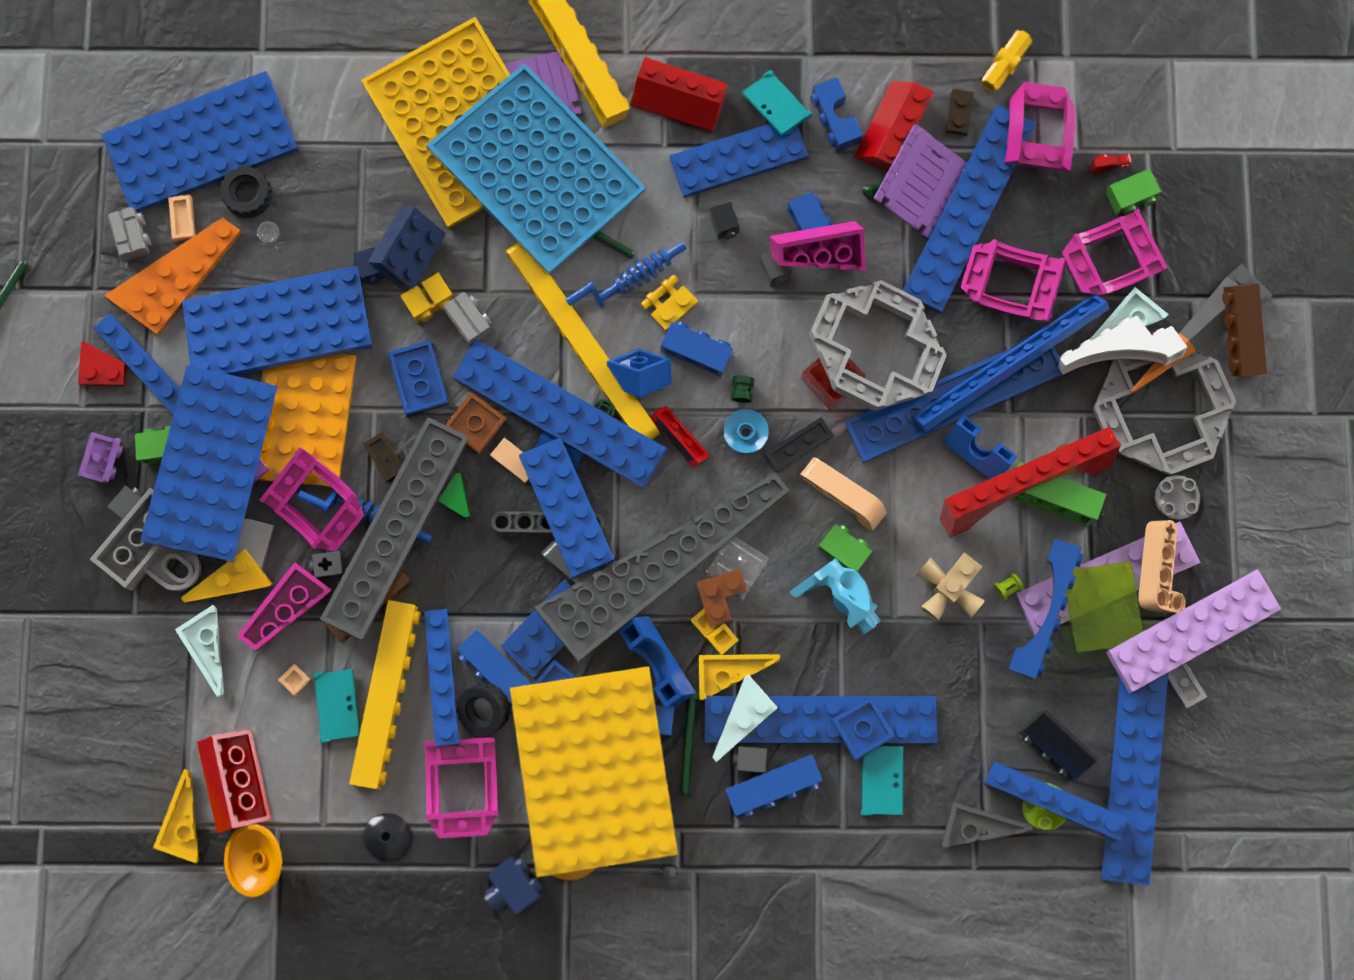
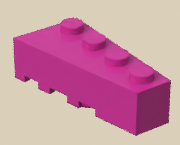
[770,221,866,271]
[236,562,333,651]

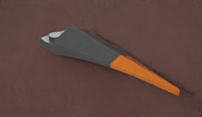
[1131,264,1273,393]

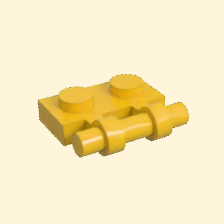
[640,275,698,332]

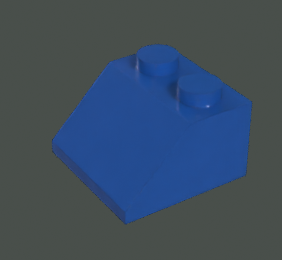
[607,348,672,398]

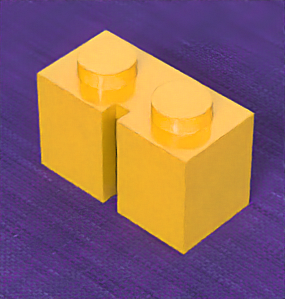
[400,272,454,323]

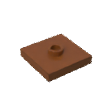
[445,392,507,455]

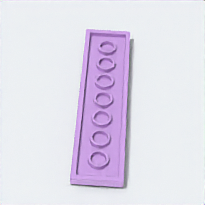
[1014,522,1200,636]
[1106,569,1281,693]

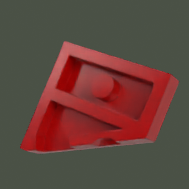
[78,342,127,387]

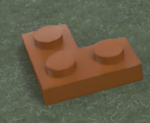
[696,569,747,626]

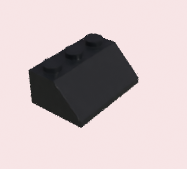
[1019,709,1100,781]

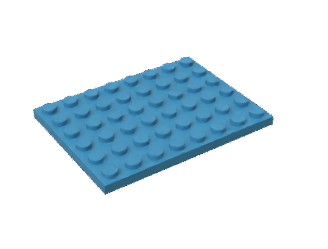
[426,63,646,275]

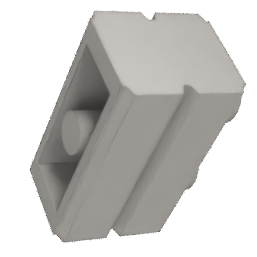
[108,207,151,261]
[443,292,492,346]

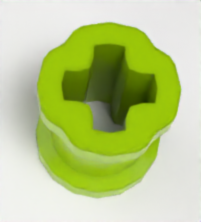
[994,572,1024,601]

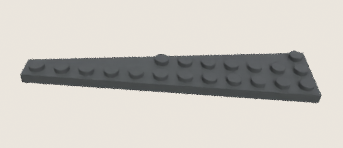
[534,473,790,662]

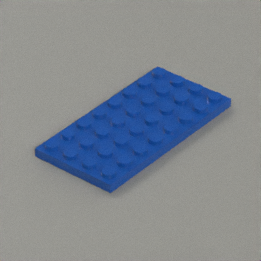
[102,71,299,212]
[182,265,373,376]
[140,365,278,563]

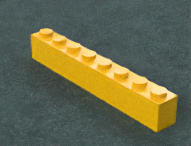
[528,0,630,128]
[349,600,421,790]

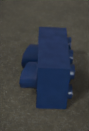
[368,207,446,289]
[485,857,544,915]

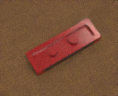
[650,406,710,468]

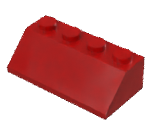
[630,57,727,133]
[854,81,934,172]
[197,729,272,834]

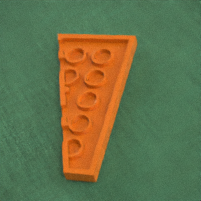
[104,217,242,336]

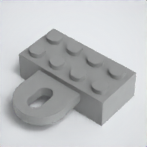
[90,488,201,591]

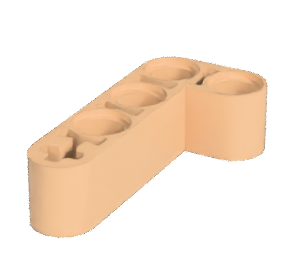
[800,457,887,531]
[1138,520,1185,613]

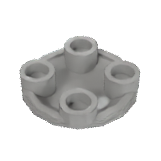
[1155,475,1200,520]

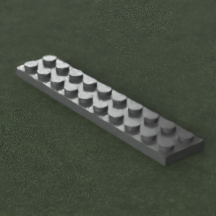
[320,417,469,641]

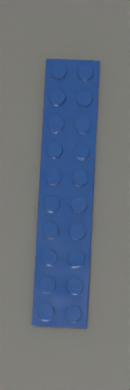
[903,105,1036,314]
[453,339,667,488]
[844,346,1065,463]
[1101,672,1168,886]
[705,696,937,744]

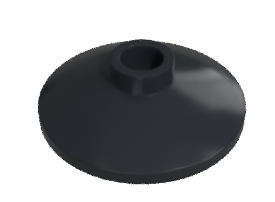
[364,813,411,860]

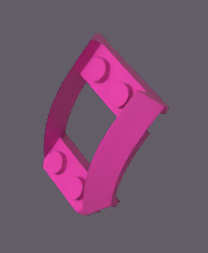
[1005,82,1075,172]
[1062,209,1168,295]
[961,239,1066,322]
[259,447,364,551]
[424,737,498,838]

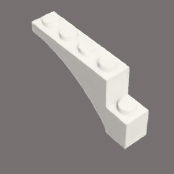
[1058,316,1187,375]

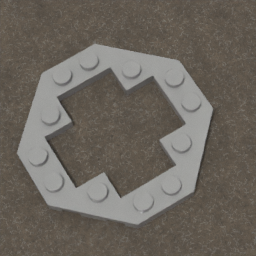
[809,280,947,411]
[1093,351,1236,476]

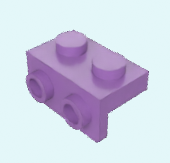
[78,432,123,484]

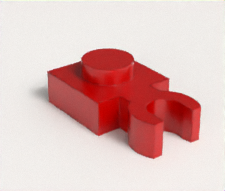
[1089,154,1132,175]

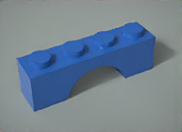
[618,616,696,708]

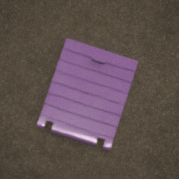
[504,51,583,116]
[874,124,967,238]

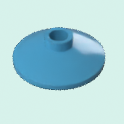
[724,409,769,454]

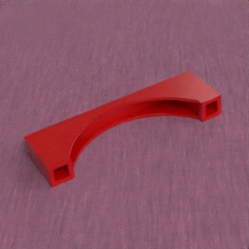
[940,427,1121,538]

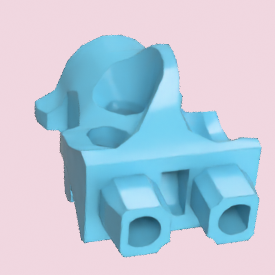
[790,558,881,634]

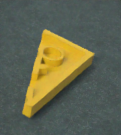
[181,549,272,602]
[699,654,780,700]
[153,769,199,863]

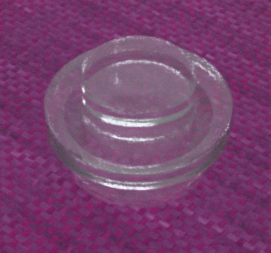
[257,221,280,244]

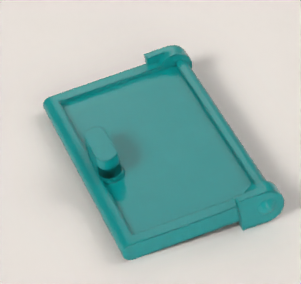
[742,70,813,136]
[313,669,360,743]
[861,746,903,816]

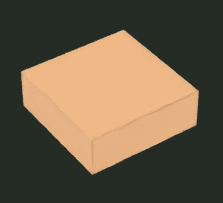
[278,664,312,697]

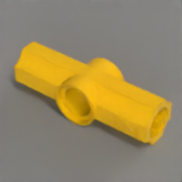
[980,30,1033,93]

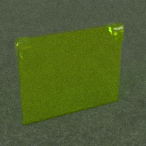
[1066,561,1143,653]

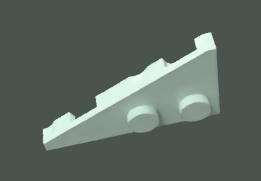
[1091,287,1168,340]
[175,605,224,697]
[713,674,778,762]

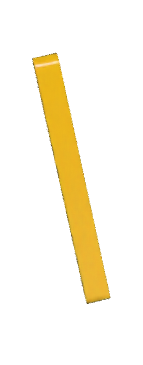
[505,243,660,439]

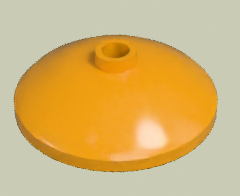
[224,824,282,897]

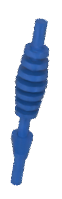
[565,242,687,308]
[297,491,432,544]

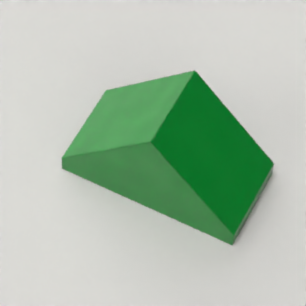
[438,473,472,521]

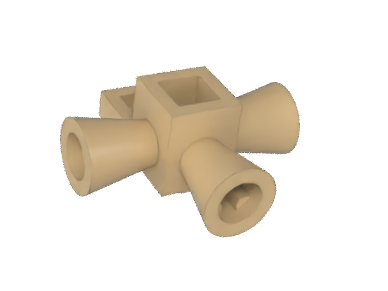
[916,552,985,621]

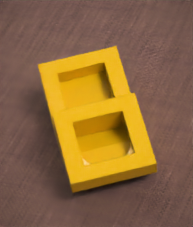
[690,608,738,655]

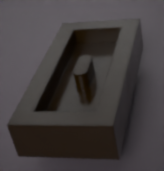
[945,89,974,136]
[363,432,402,483]

